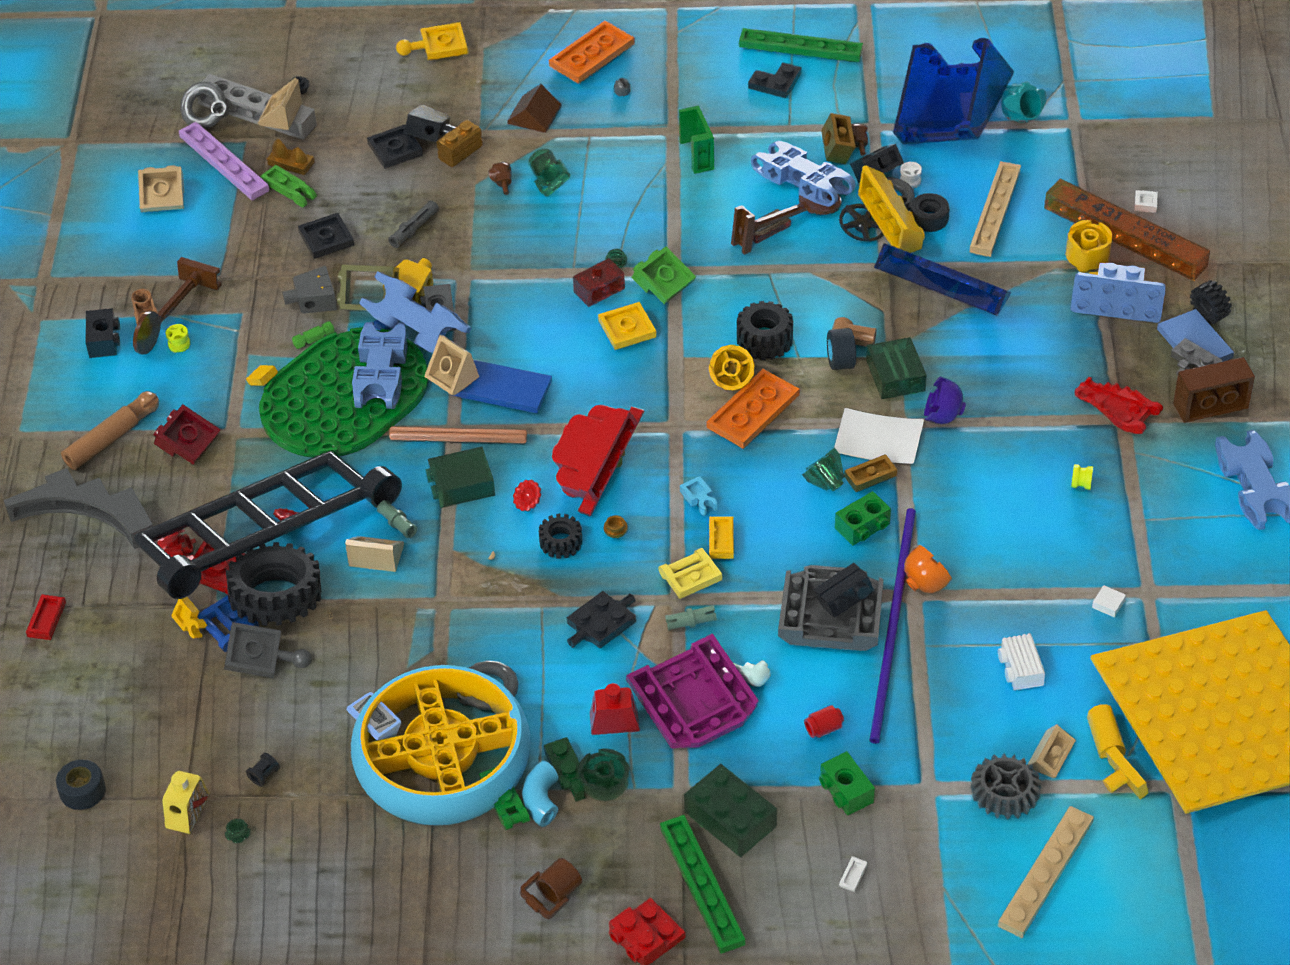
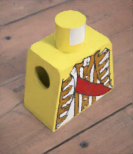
[162,771,209,834]

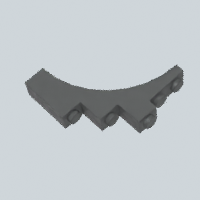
[3,468,153,549]

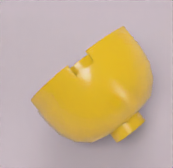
[709,345,755,391]

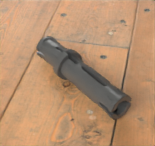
[388,200,439,248]

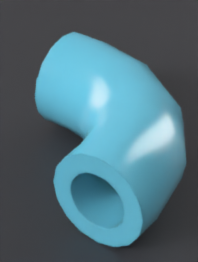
[522,761,559,827]

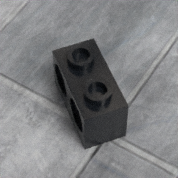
[850,144,904,183]

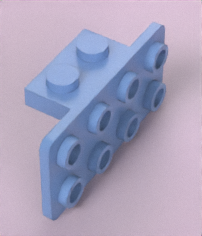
[1070,263,1166,323]

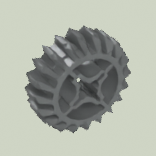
[970,753,1042,820]

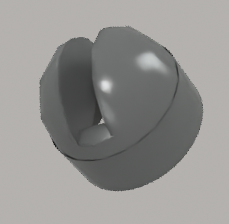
[614,78,630,96]

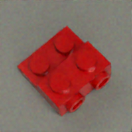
[608,897,686,965]

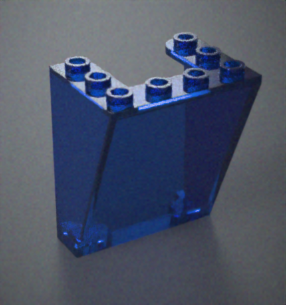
[893,38,1014,144]

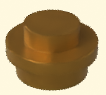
[604,515,628,538]

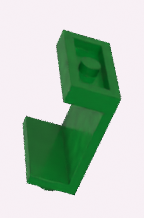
[679,105,714,174]

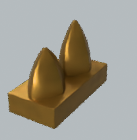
[267,138,315,176]

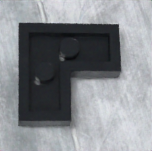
[748,62,802,98]

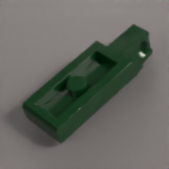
[544,737,587,802]

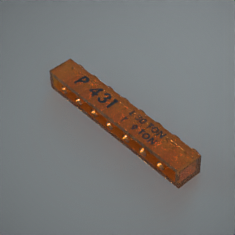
[1044,178,1210,281]

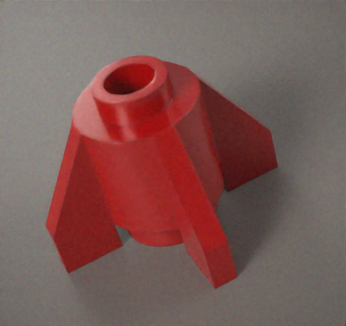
[157,529,196,560]

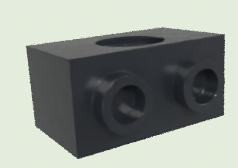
[85,308,120,358]

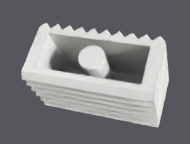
[998,633,1045,691]

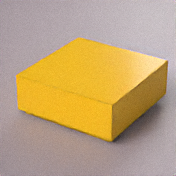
[246,365,278,386]

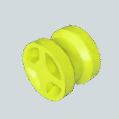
[165,324,190,353]
[1071,464,1093,490]

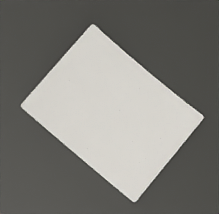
[833,408,924,464]

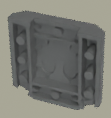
[778,565,884,651]

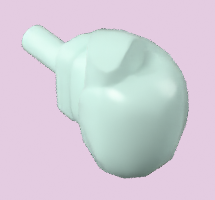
[733,660,771,687]

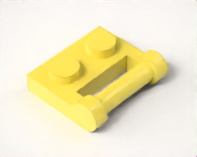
[658,548,722,599]

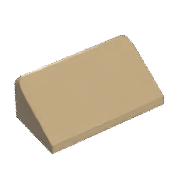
[1027,724,1076,778]

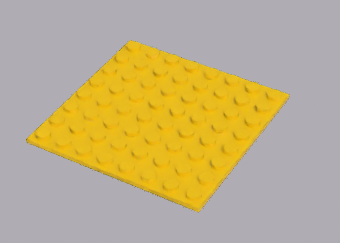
[1090,610,1290,814]

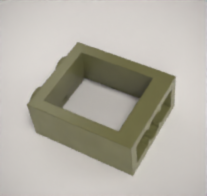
[337,265,399,311]

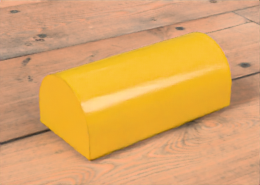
[1087,704,1126,759]

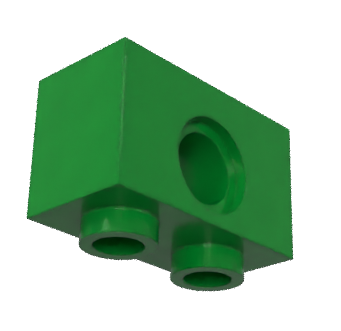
[819,751,875,816]

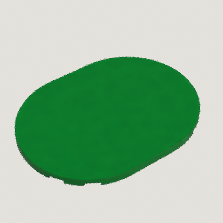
[259,327,428,458]

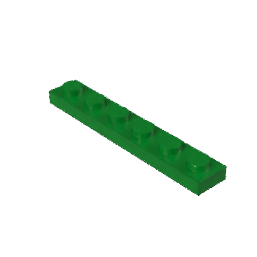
[739,28,863,62]
[660,815,746,954]

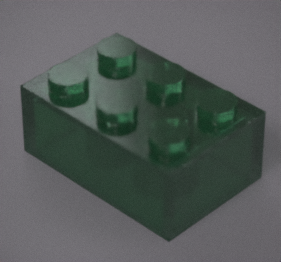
[684,763,777,858]

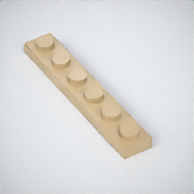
[969,161,1021,257]
[998,806,1094,938]

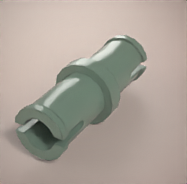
[377,500,417,538]
[665,605,717,631]

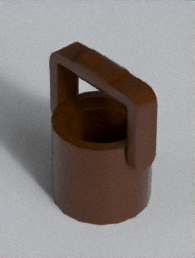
[520,858,582,919]

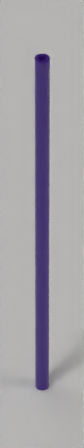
[869,508,916,744]

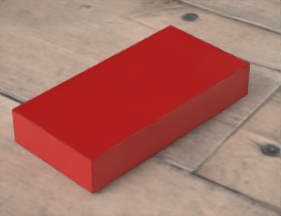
[26,594,66,640]

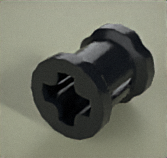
[246,753,280,787]

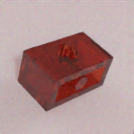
[573,258,625,307]

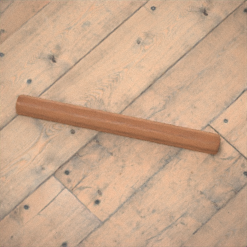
[389,426,527,444]

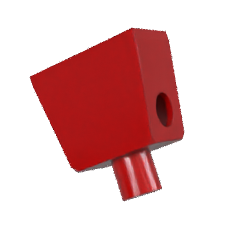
[590,683,640,735]

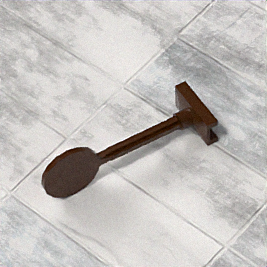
[731,194,842,255]
[133,257,222,355]

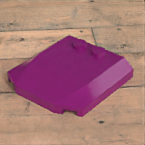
[626,633,759,748]

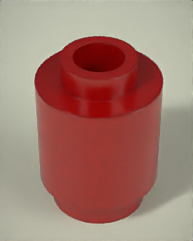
[804,705,844,738]

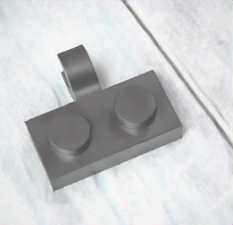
[1171,338,1223,375]

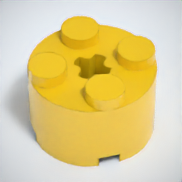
[1065,220,1112,272]

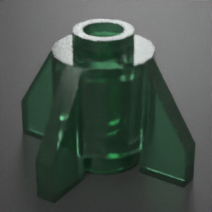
[802,447,845,491]

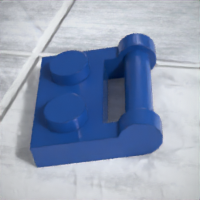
[197,595,259,652]

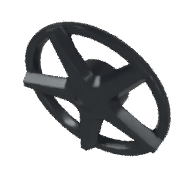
[839,204,884,242]

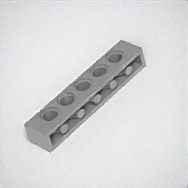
[197,74,317,140]

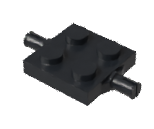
[566,591,637,649]

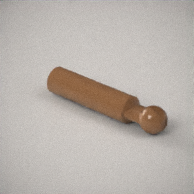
[61,391,159,470]

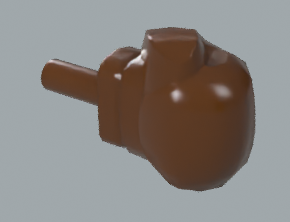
[851,123,868,156]
[488,162,512,195]

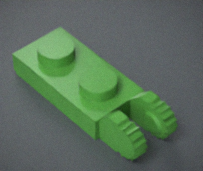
[260,165,317,207]

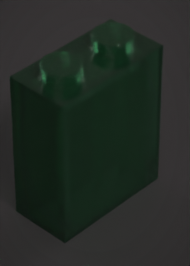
[866,337,927,400]
[425,446,495,508]

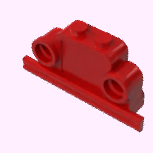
[552,405,644,516]

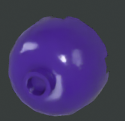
[924,377,966,425]

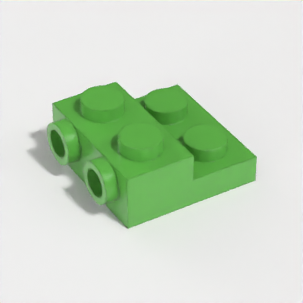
[632,246,696,304]

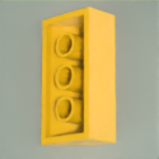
[858,165,925,257]

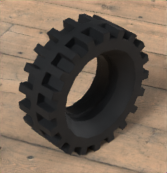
[226,542,322,626]

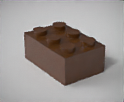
[1173,357,1255,423]

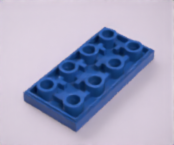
[452,360,552,414]

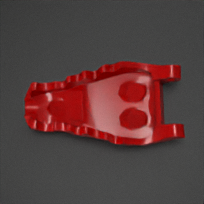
[1074,377,1163,434]

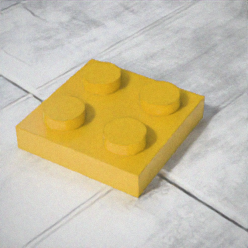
[598,302,657,350]

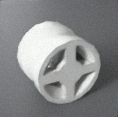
[900,162,922,188]

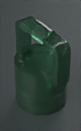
[528,149,570,197]

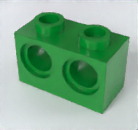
[835,491,891,546]

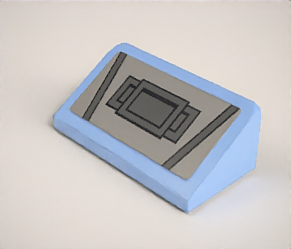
[346,692,401,740]

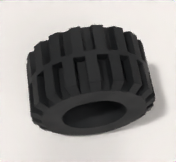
[737,301,793,360]

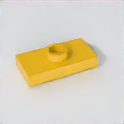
[709,517,734,559]

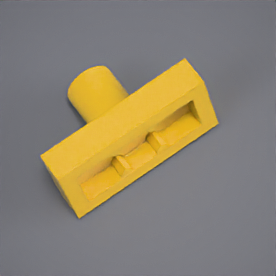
[1103,746,1149,799]

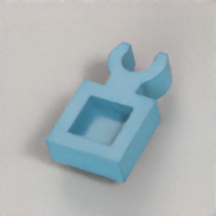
[680,476,717,516]

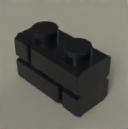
[814,563,874,618]

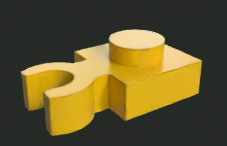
[171,597,207,639]

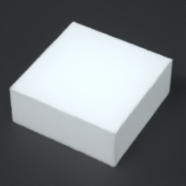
[1134,190,1158,213]
[1092,585,1126,618]

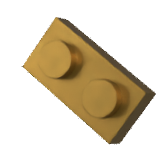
[844,454,897,492]

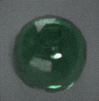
[578,748,630,802]

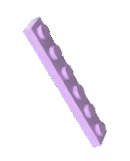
[179,122,269,200]

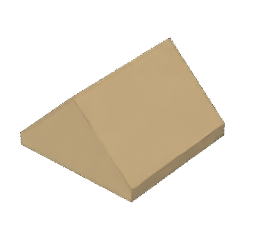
[258,78,302,130]
[424,335,479,395]
[345,536,404,572]

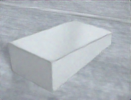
[839,856,868,892]

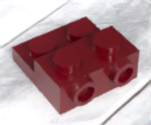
[153,404,221,465]

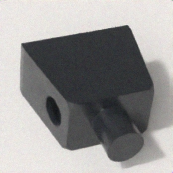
[404,105,456,142]

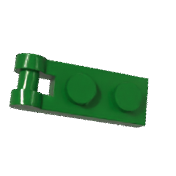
[479,767,530,831]

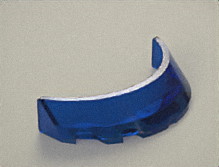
[874,243,1011,316]

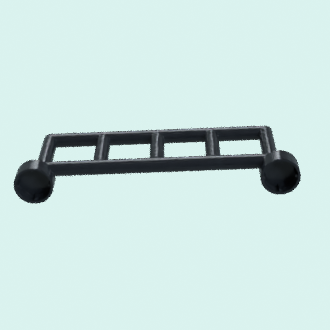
[134,451,402,599]

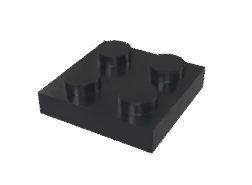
[367,124,423,169]
[298,213,355,259]

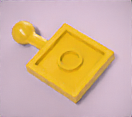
[396,22,468,60]

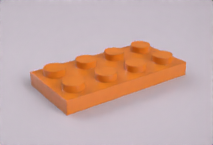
[549,21,635,84]
[707,369,800,449]

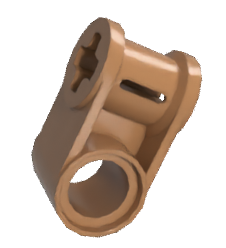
[131,289,157,324]

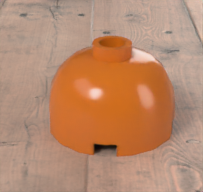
[904,545,952,593]

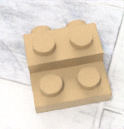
[138,165,184,212]

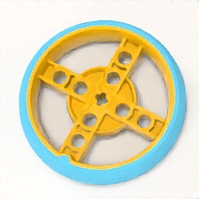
[351,665,530,825]

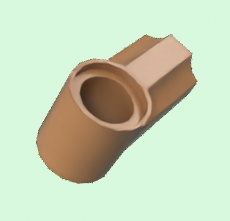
[832,317,877,347]

